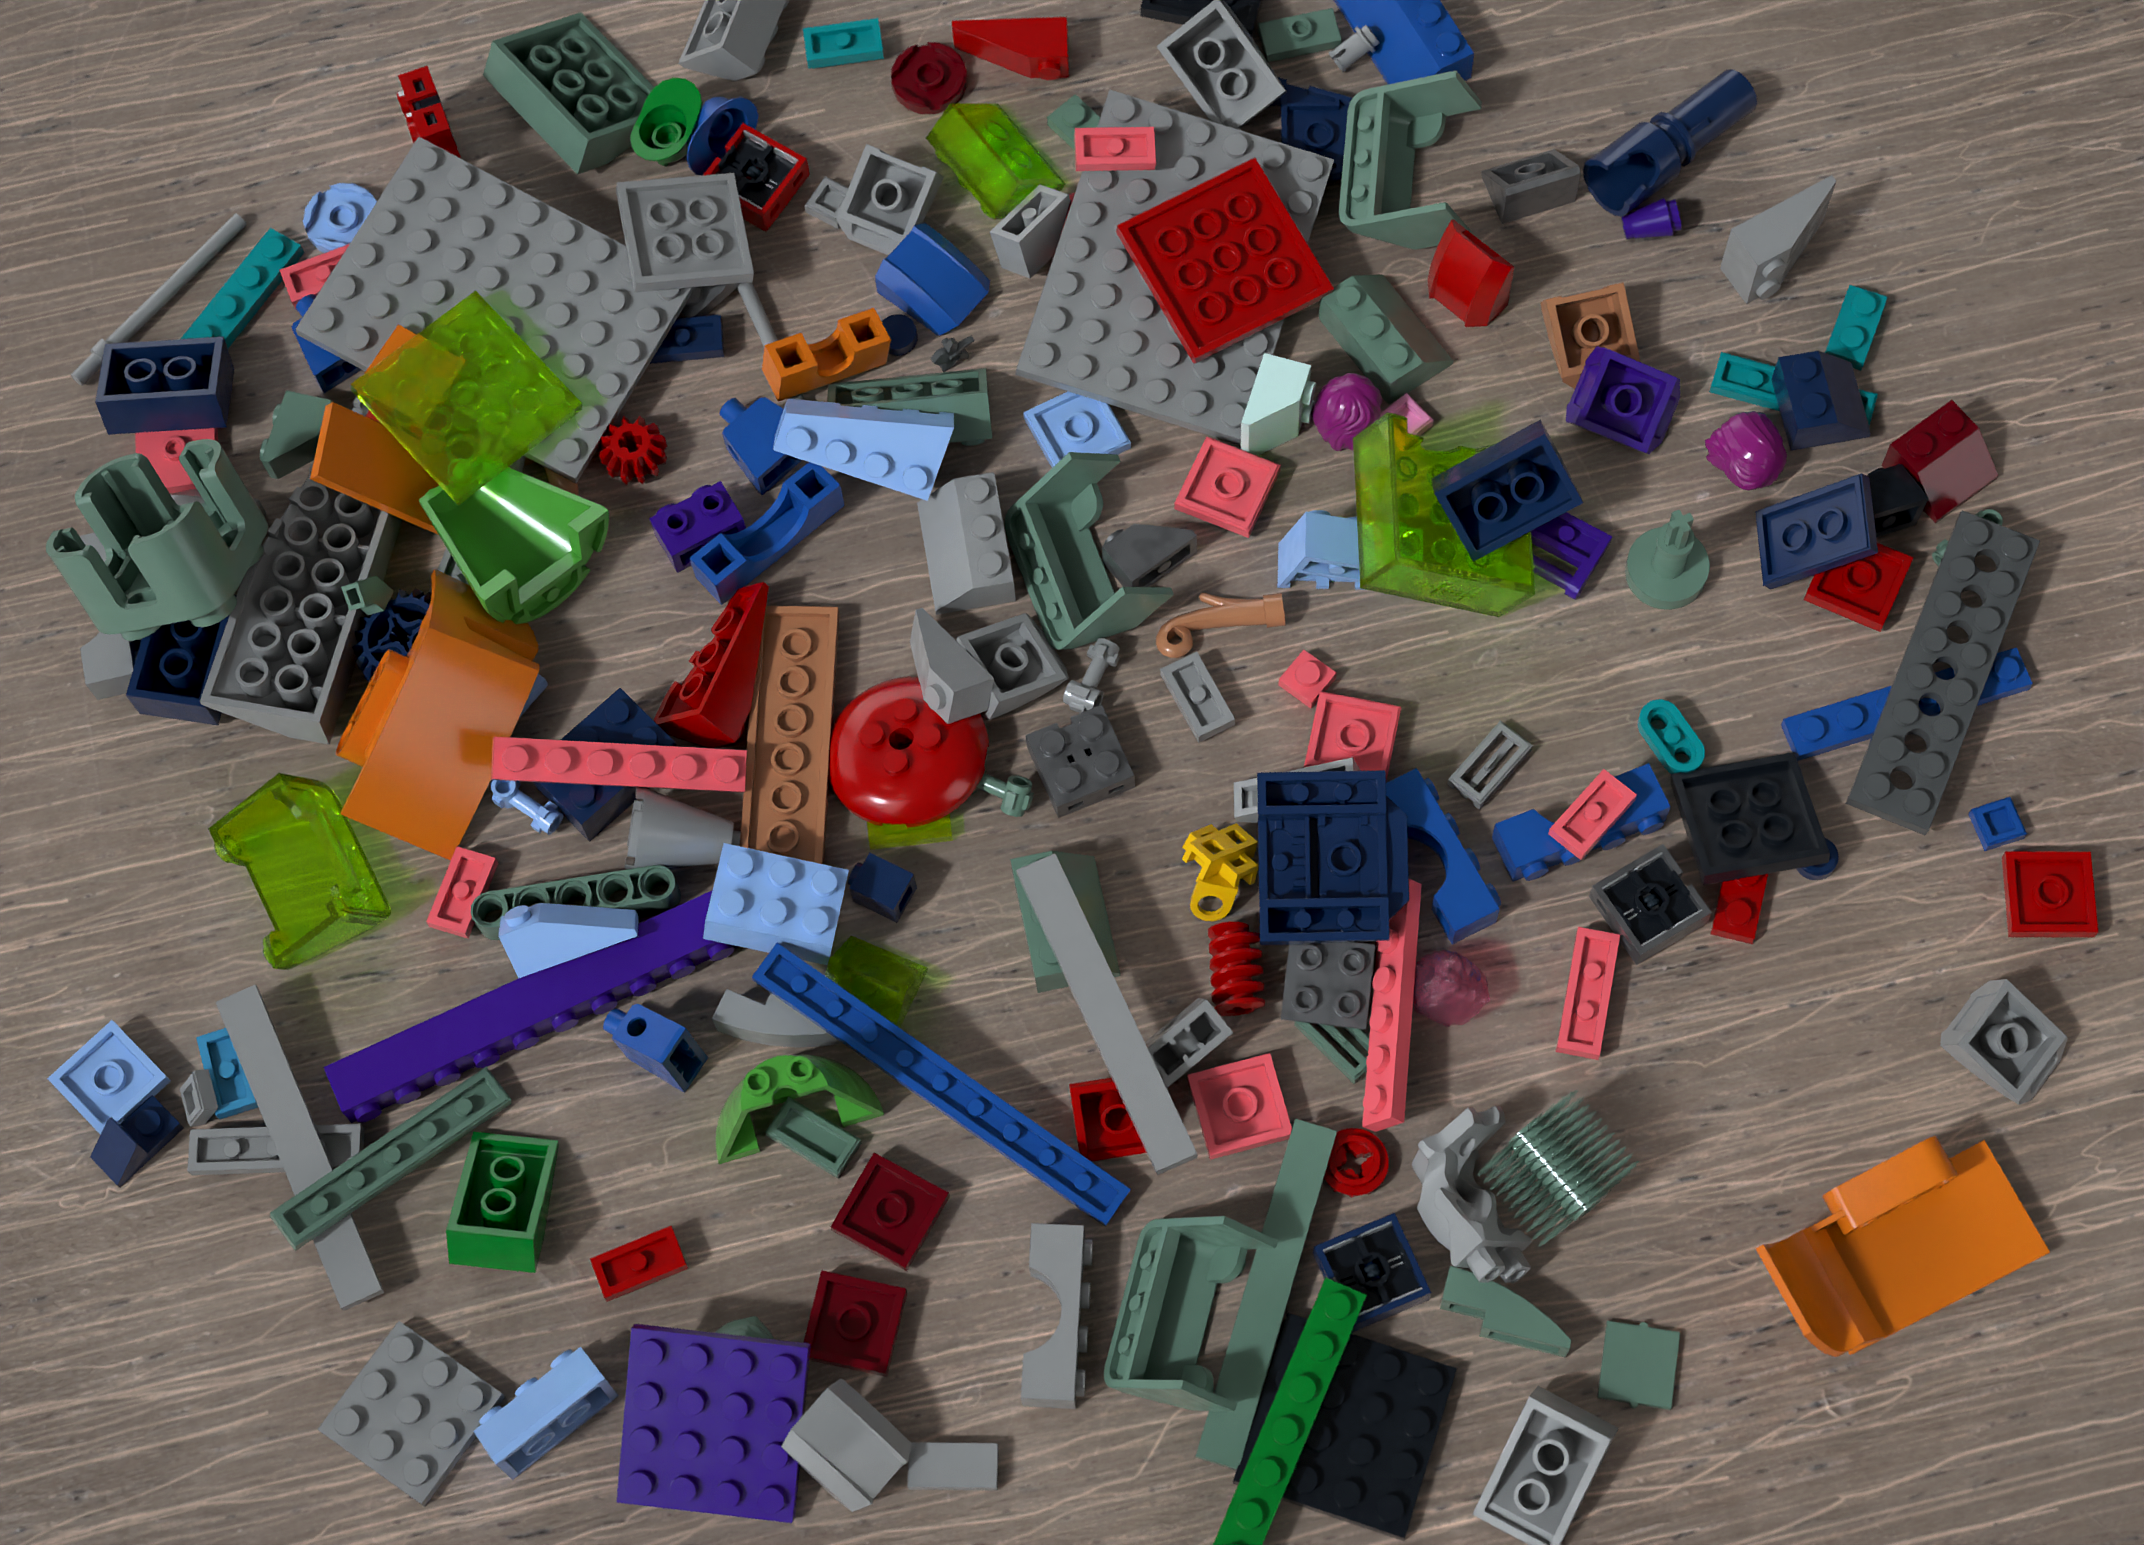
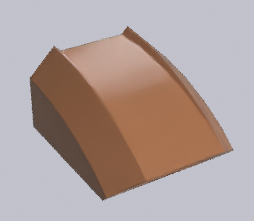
[1540,282,1640,389]

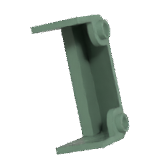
[1339,70,1482,250]
[1004,452,1174,649]
[1104,1216,1278,1412]

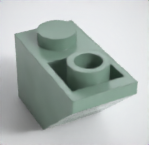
[260,390,332,479]

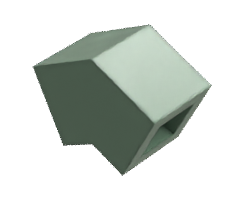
[341,575,394,615]

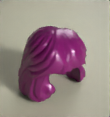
[1312,373,1383,451]
[1705,411,1787,491]

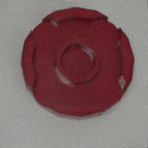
[891,42,967,114]

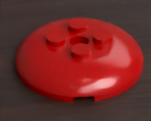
[828,676,989,828]

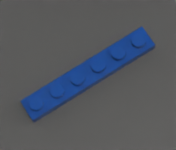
[1781,647,2033,761]

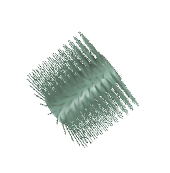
[1477,1090,1639,1247]

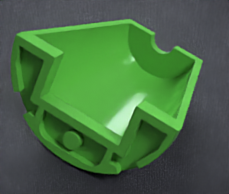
[419,456,609,625]
[716,1055,884,1164]

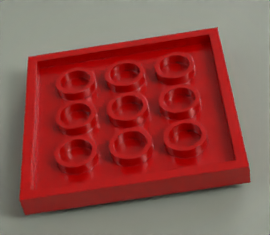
[1116,157,1334,364]

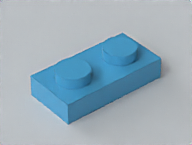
[196,1028,258,1120]

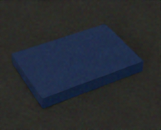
[1755,473,1878,589]

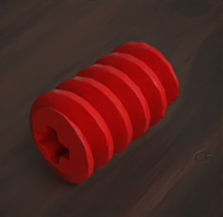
[1208,921,1265,1016]

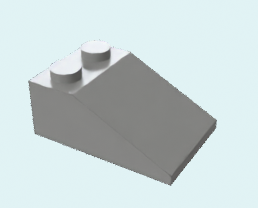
[1156,0,1287,130]
[1720,175,1836,304]
[1472,1386,1619,1545]

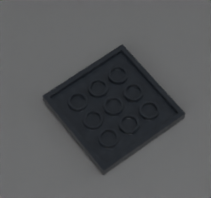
[1233,1313,1457,1541]

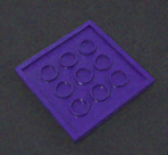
[616,1324,811,1523]

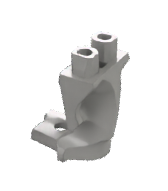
[1412,1106,1532,1283]

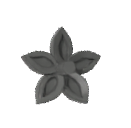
[930,335,975,372]

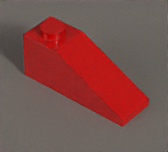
[952,17,1069,80]

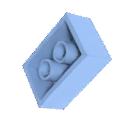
[703,843,849,965]

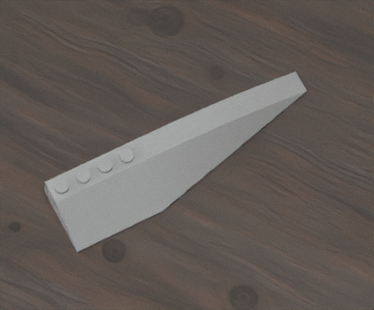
[200,395,403,745]

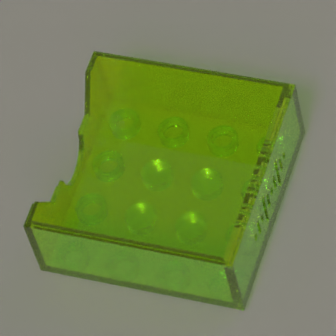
[1353,412,1535,617]

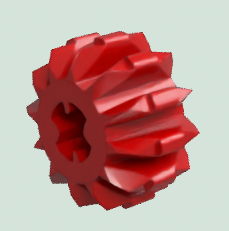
[599,416,667,485]

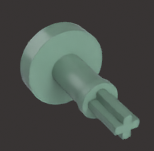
[1625,510,1710,610]

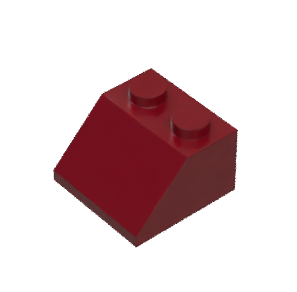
[1881,400,1998,524]

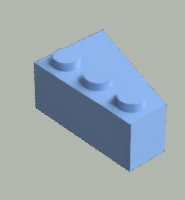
[1277,510,1422,591]

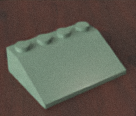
[483,12,654,175]

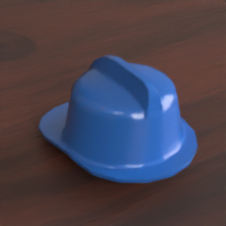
[687,97,759,176]

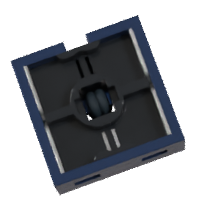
[1313,1213,1431,1333]

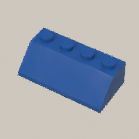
[1334,0,1474,85]

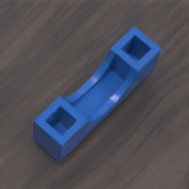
[689,462,845,605]
[1492,763,1671,882]
[1386,768,1501,945]

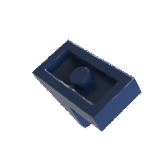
[90,1095,184,1188]

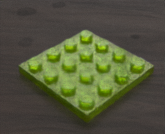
[351,290,582,506]

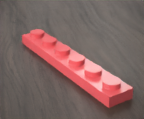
[491,737,747,793]
[1362,879,1422,1132]

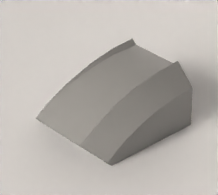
[836,144,944,255]
[956,613,1069,720]
[1940,979,2068,1105]
[781,1378,911,1512]

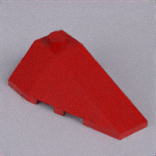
[653,582,769,748]

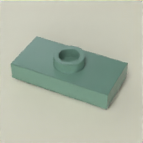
[1258,8,1342,62]

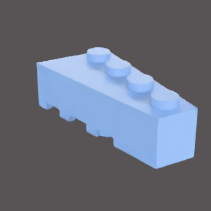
[773,399,954,501]

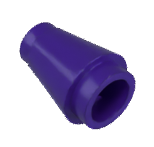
[1621,198,1682,240]

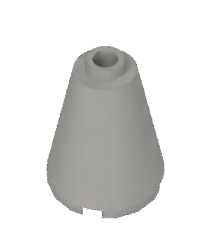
[624,787,741,869]

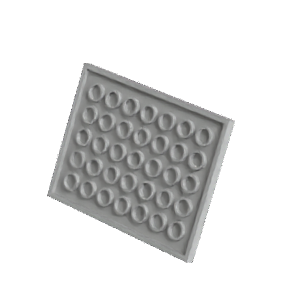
[1015,90,1334,445]
[295,137,695,484]

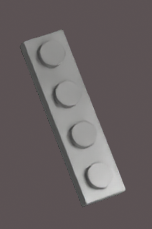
[187,1124,364,1175]

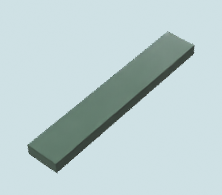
[270,1067,511,1251]

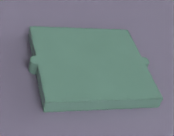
[1597,1320,1680,1410]

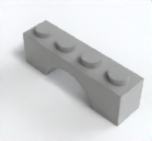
[80,533,139,700]
[1021,1223,1093,1409]

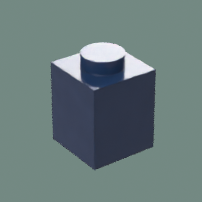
[848,852,917,923]

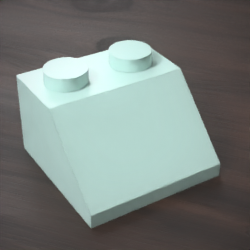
[1241,353,1316,456]

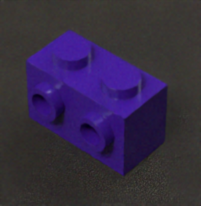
[649,481,746,573]

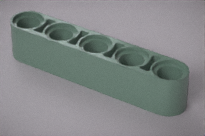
[470,865,681,940]

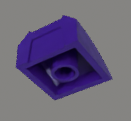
[1566,346,1681,454]

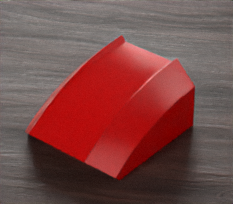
[1428,219,1514,327]

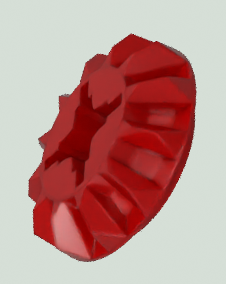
[1323,1128,1389,1198]

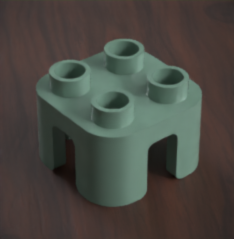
[46,439,268,641]

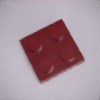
[830,1153,950,1271]
[803,1270,908,1377]

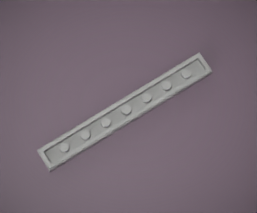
[1016,854,1197,1175]
[216,985,385,1311]

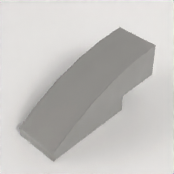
[712,989,842,1048]

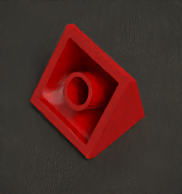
[1069,1078,1147,1162]

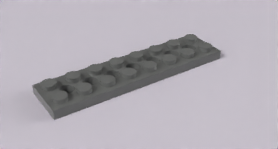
[1845,510,2040,835]

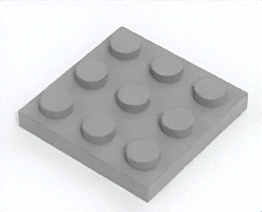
[616,173,754,292]
[317,1321,505,1507]

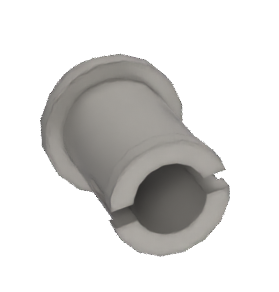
[1328,25,1380,72]

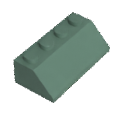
[827,368,992,446]

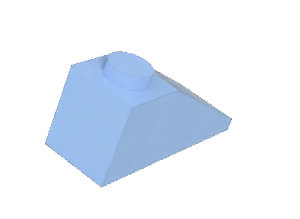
[498,903,639,978]

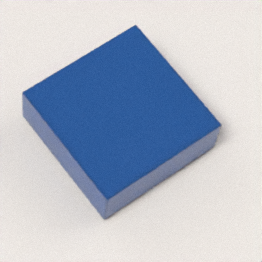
[1968,797,2027,851]

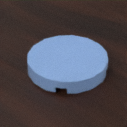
[303,183,377,253]

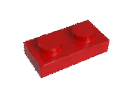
[1710,874,1768,944]
[590,1226,689,1302]

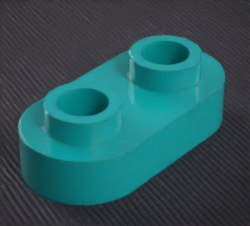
[1637,699,1705,774]

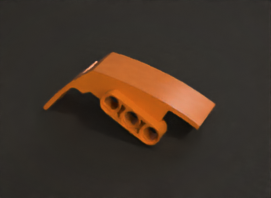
[336,569,540,861]
[1755,1136,2050,1357]

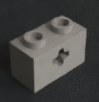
[1145,998,1233,1088]

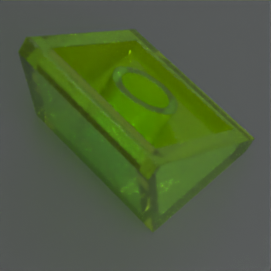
[825,935,928,1028]

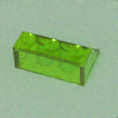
[926,103,1066,220]

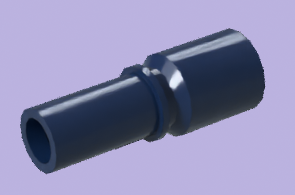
[1583,69,1757,217]

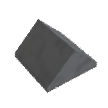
[1481,149,1581,224]

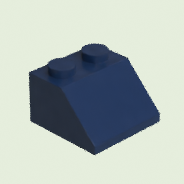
[1771,351,1871,451]

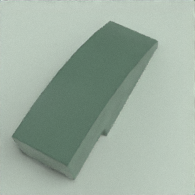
[1440,1266,1572,1358]

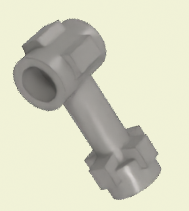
[1063,638,1120,713]

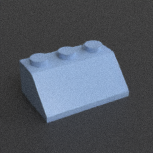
[473,1347,619,1480]

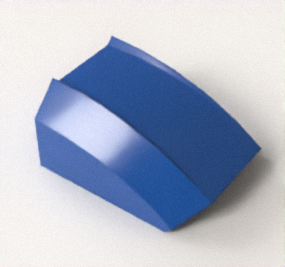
[875,223,990,336]

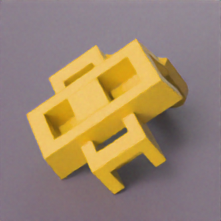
[1182,823,1259,922]

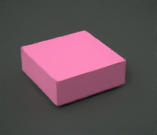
[1376,393,1434,449]

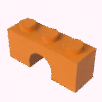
[762,308,891,402]

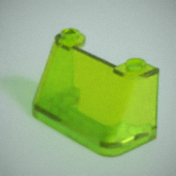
[208,773,391,970]

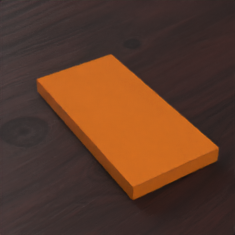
[310,402,469,535]

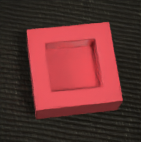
[1278,650,1336,709]

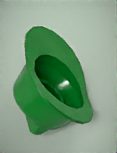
[630,77,702,166]

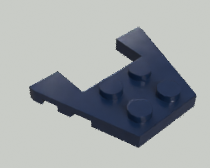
[1269,77,1352,184]

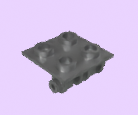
[1281,942,1375,1030]

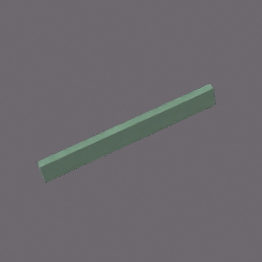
[1195,1118,1337,1470]

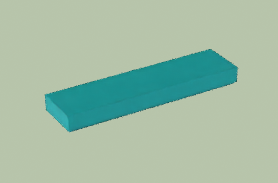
[1709,352,1878,425]

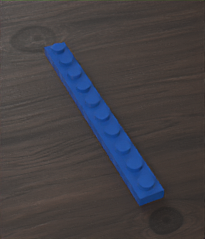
[752,943,1131,1227]

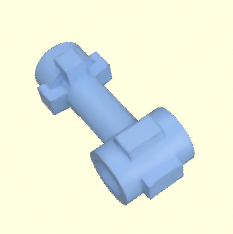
[490,780,563,835]

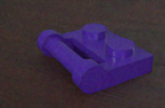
[1504,512,1612,600]

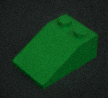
[446,1131,559,1273]

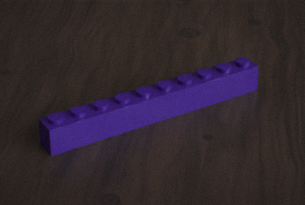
[323,891,738,1123]

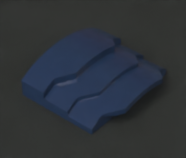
[1257,770,1409,945]

